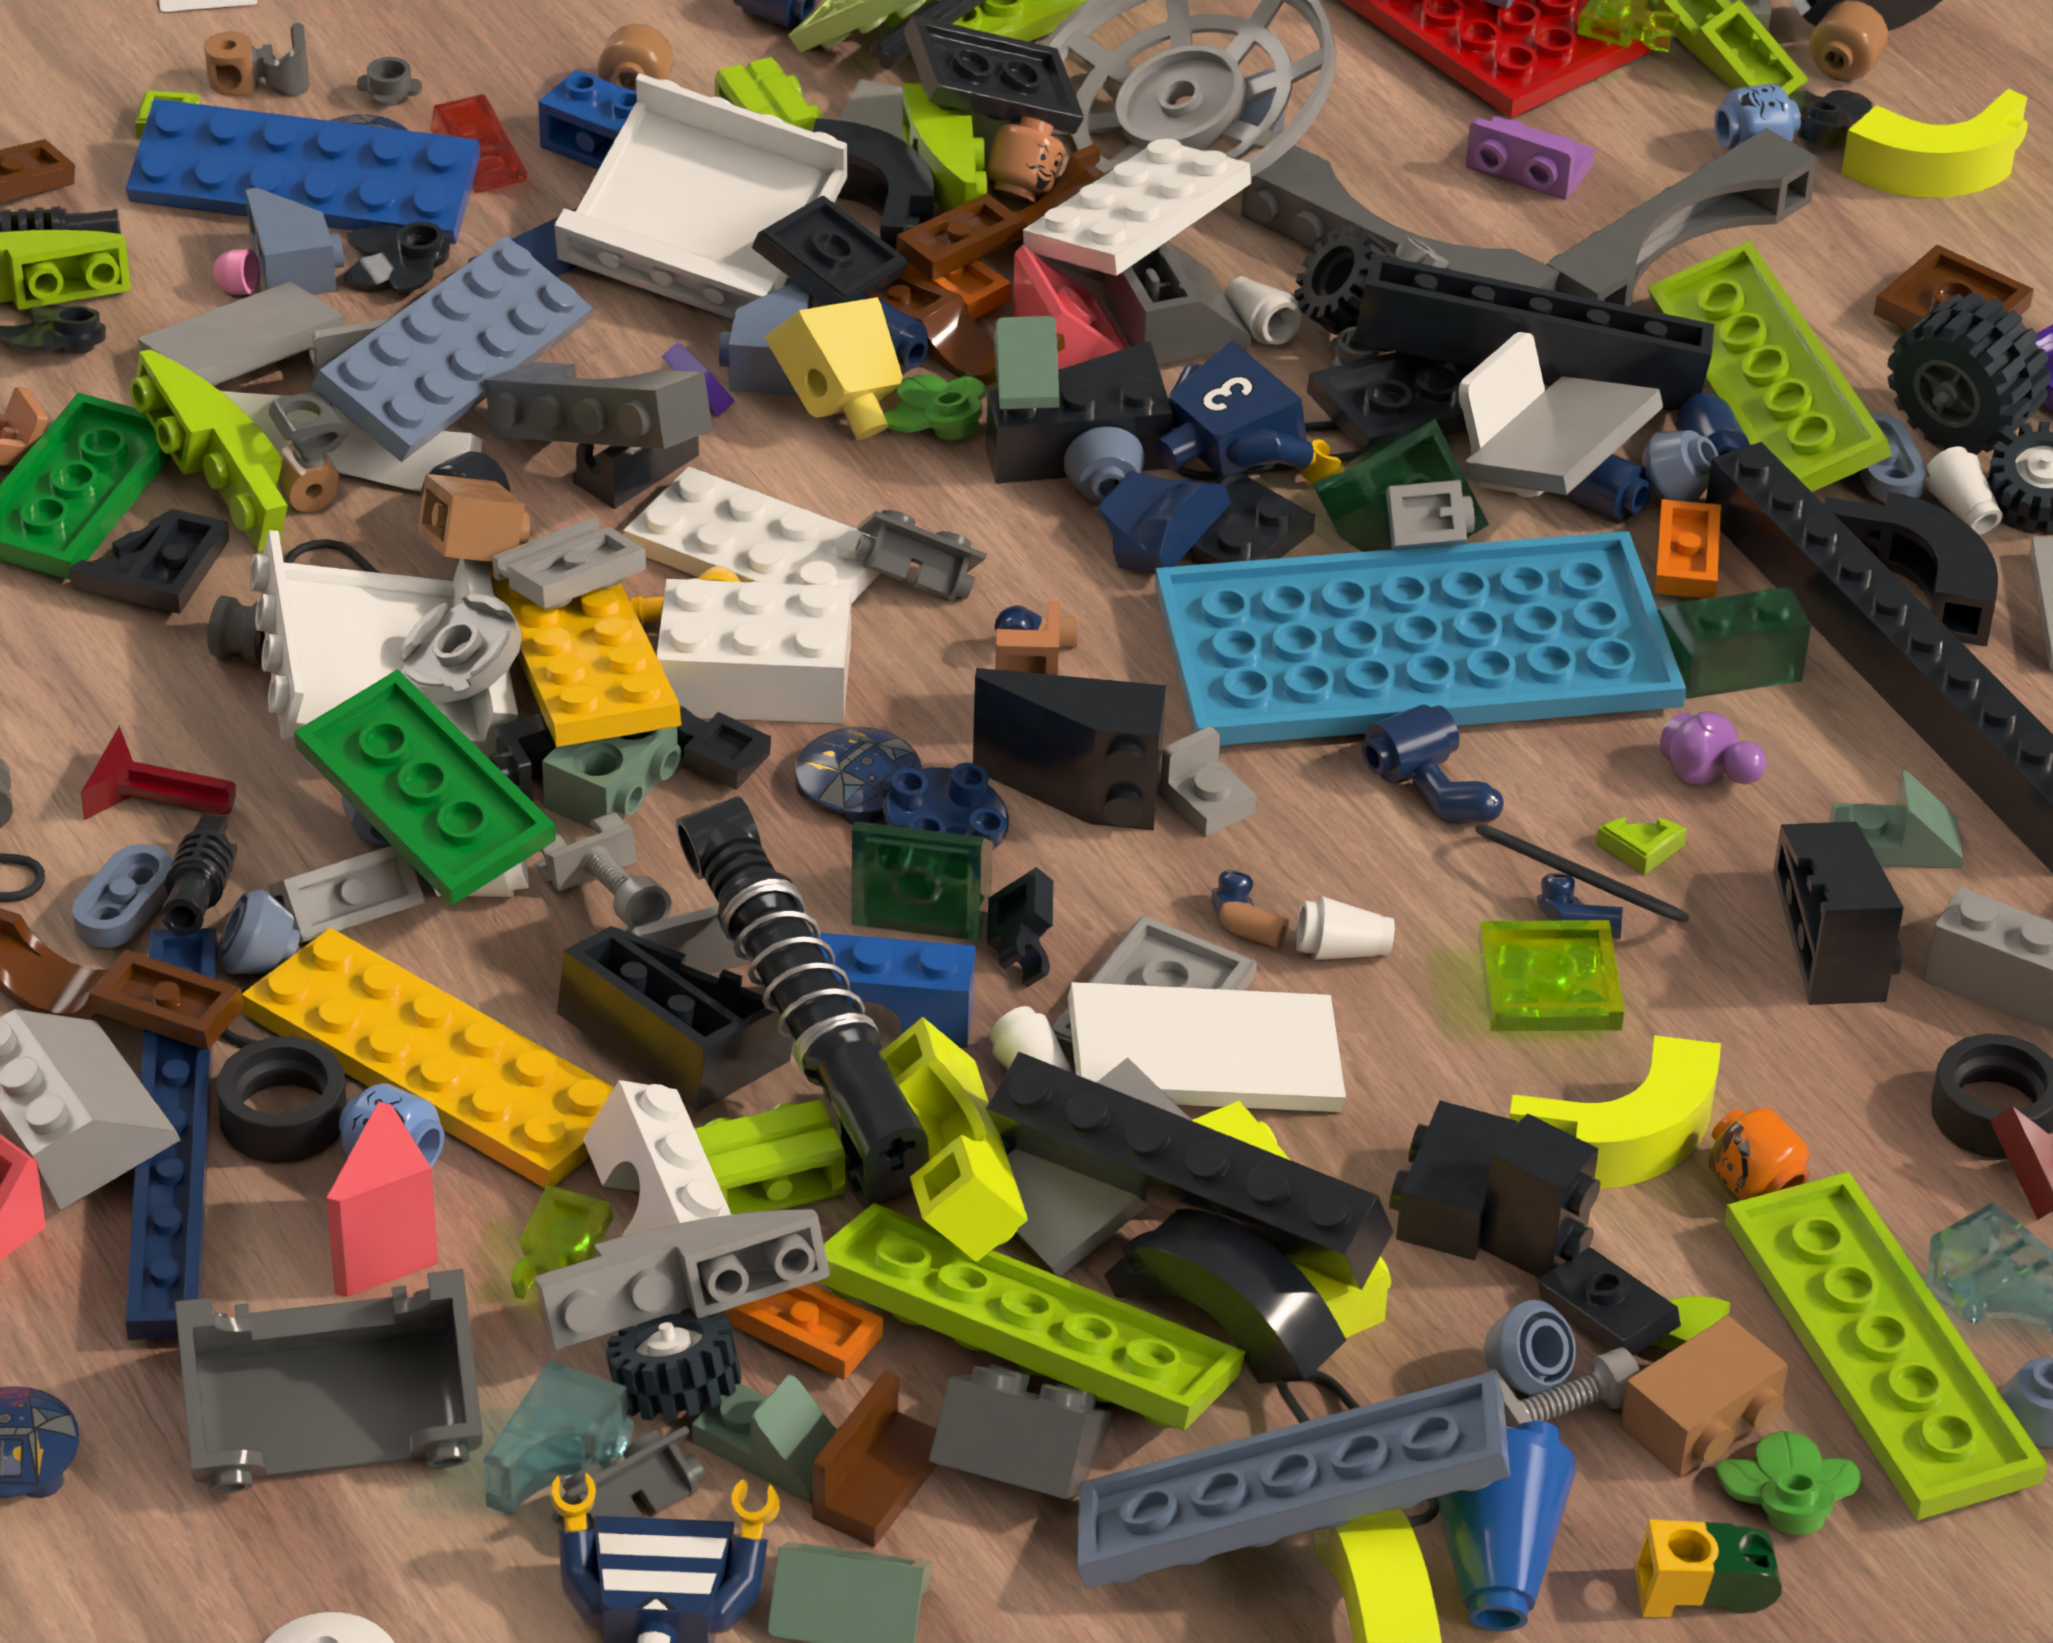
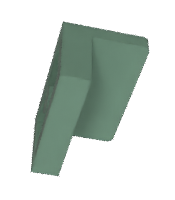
[768,1541,932,1643]

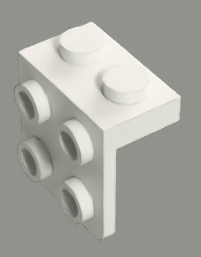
[1459,332,1545,497]

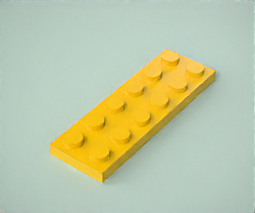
[487,561,681,747]
[242,927,615,1191]

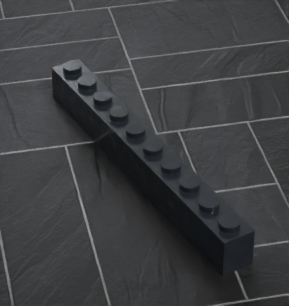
[1705,442,2053,873]

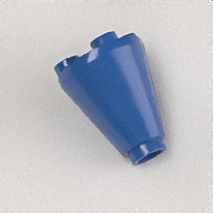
[1436,1421,1576,1631]

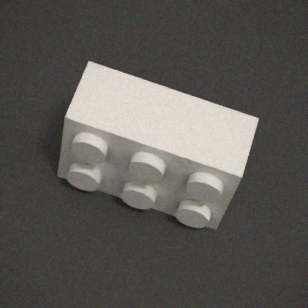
[657,579,851,724]

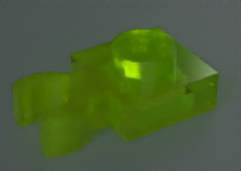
[1577,0,1680,52]
[510,1185,614,1300]

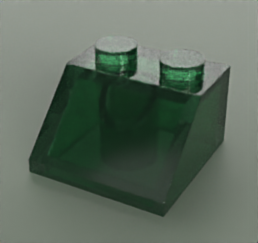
[1312,419,1489,552]
[1657,586,1811,699]
[851,821,993,941]

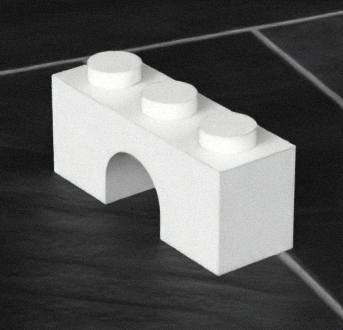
[583,1080,731,1236]

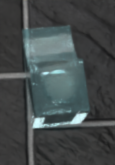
[1926,1201,2053,1333]
[483,1360,634,1515]

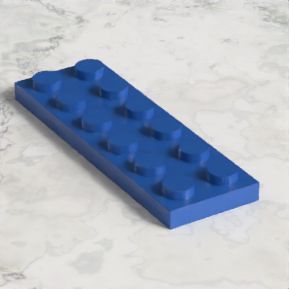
[126,98,481,244]

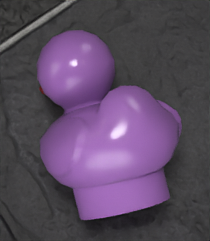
[1660,711,1767,785]

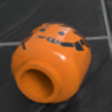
[1709,1108,1810,1201]

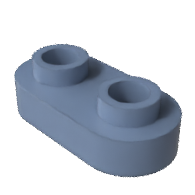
[1857,413,1927,504]
[72,844,172,948]

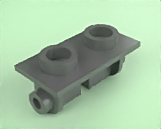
[853,510,987,601]
[552,1425,705,1528]

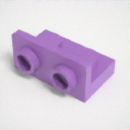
[1466,116,1595,200]

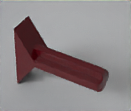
[81,725,236,820]
[1990,1106,2053,1220]

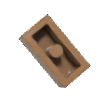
[417,474,530,562]
[1620,1315,1788,1478]

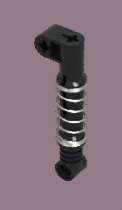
[676,795,930,1210]

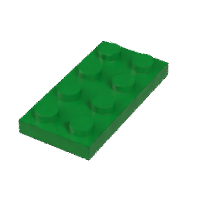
[0,392,172,580]
[294,669,556,906]

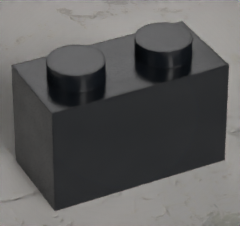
[1389,1100,1518,1261]
[1480,1113,1601,1278]

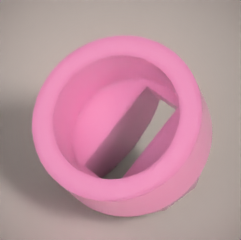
[212,249,261,296]

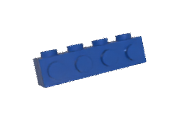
[538,70,637,170]

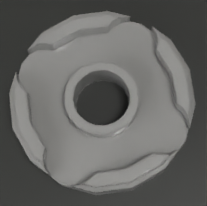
[401,594,522,703]

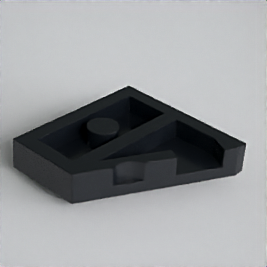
[1192,472,1315,565]
[69,509,230,614]

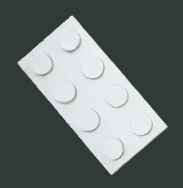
[1023,139,1251,276]
[623,467,880,604]

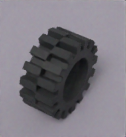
[1294,225,1400,336]

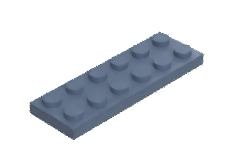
[311,236,593,462]
[1077,1371,1510,1589]

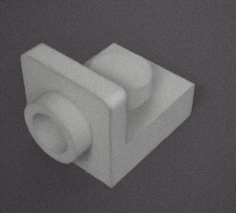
[1386,480,1475,550]
[1160,726,1257,837]

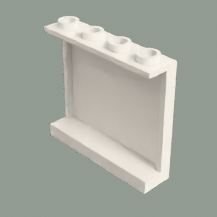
[555,73,847,320]
[249,530,518,758]

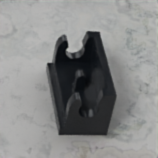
[573,436,699,509]

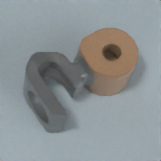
[204,23,309,96]
[269,392,349,513]

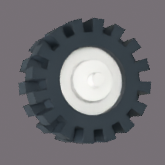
[1987,422,2053,535]
[605,1308,742,1421]

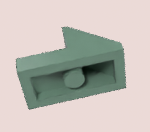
[994,316,1059,409]
[1829,770,1963,869]
[692,1374,837,1504]

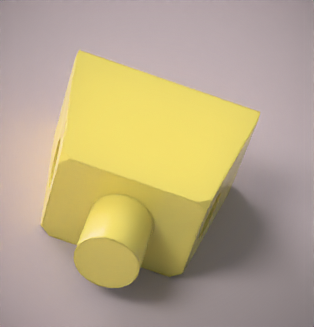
[765,297,903,440]

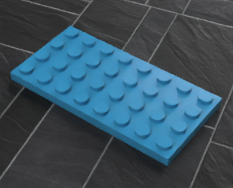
[1155,531,1686,746]

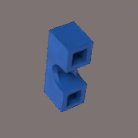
[770,931,976,1048]

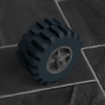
[1887,293,2050,455]

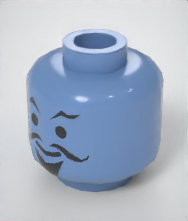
[1714,84,1801,151]
[339,1083,444,1167]

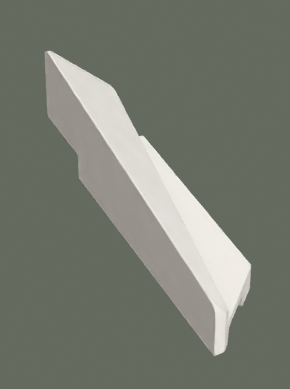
[221,391,483,492]

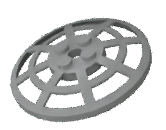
[1016,0,1337,181]

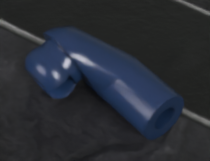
[1412,763,1504,824]
[1537,873,1623,939]

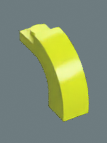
[1841,89,2028,198]
[1509,1035,1721,1189]
[1314,1508,1442,1643]

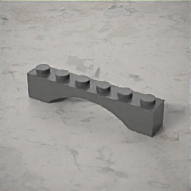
[1546,128,1818,307]
[1241,145,1560,291]

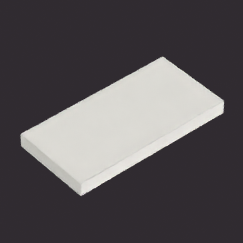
[1068,982,1346,1112]

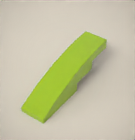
[1641,0,1809,96]

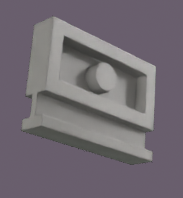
[492,517,647,609]

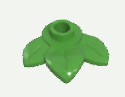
[883,374,986,440]
[1715,1431,1860,1535]

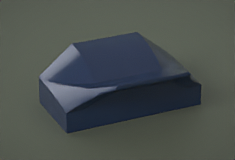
[1097,471,1231,574]

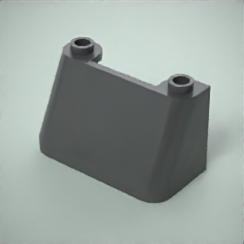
[175,1269,483,1494]

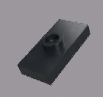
[1537,1247,1681,1356]

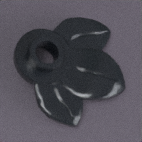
[1788,90,1873,145]
[344,222,450,293]
[0,304,106,354]

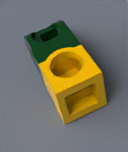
[1633,1519,1782,1618]

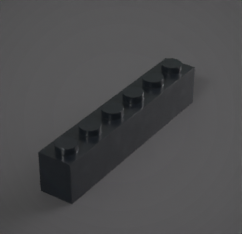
[1353,254,1715,411]
[986,1051,1394,1290]

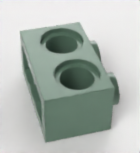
[542,727,681,832]

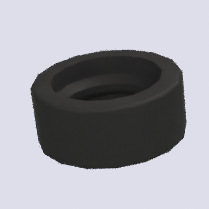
[1931,1033,2053,1158]
[217,1036,347,1163]

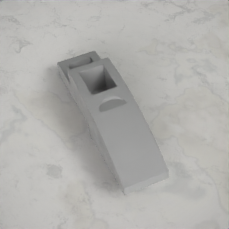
[534,1209,830,1350]

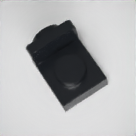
[489,713,556,802]

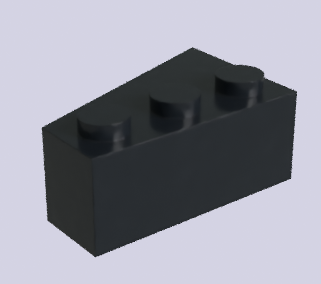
[986,341,1173,484]

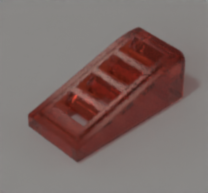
[430,94,528,193]

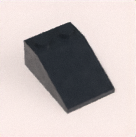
[973,668,1166,830]

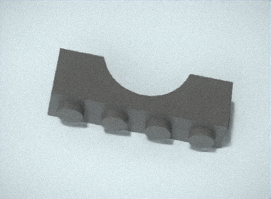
[483,362,713,449]

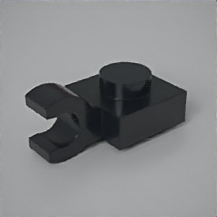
[677,706,771,790]
[987,867,1054,988]

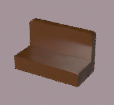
[812,1371,938,1548]

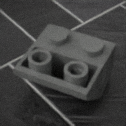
[1104,241,1252,365]
[929,1364,1115,1499]

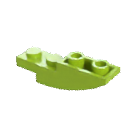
[902,83,987,213]
[0,230,131,310]
[130,349,288,552]

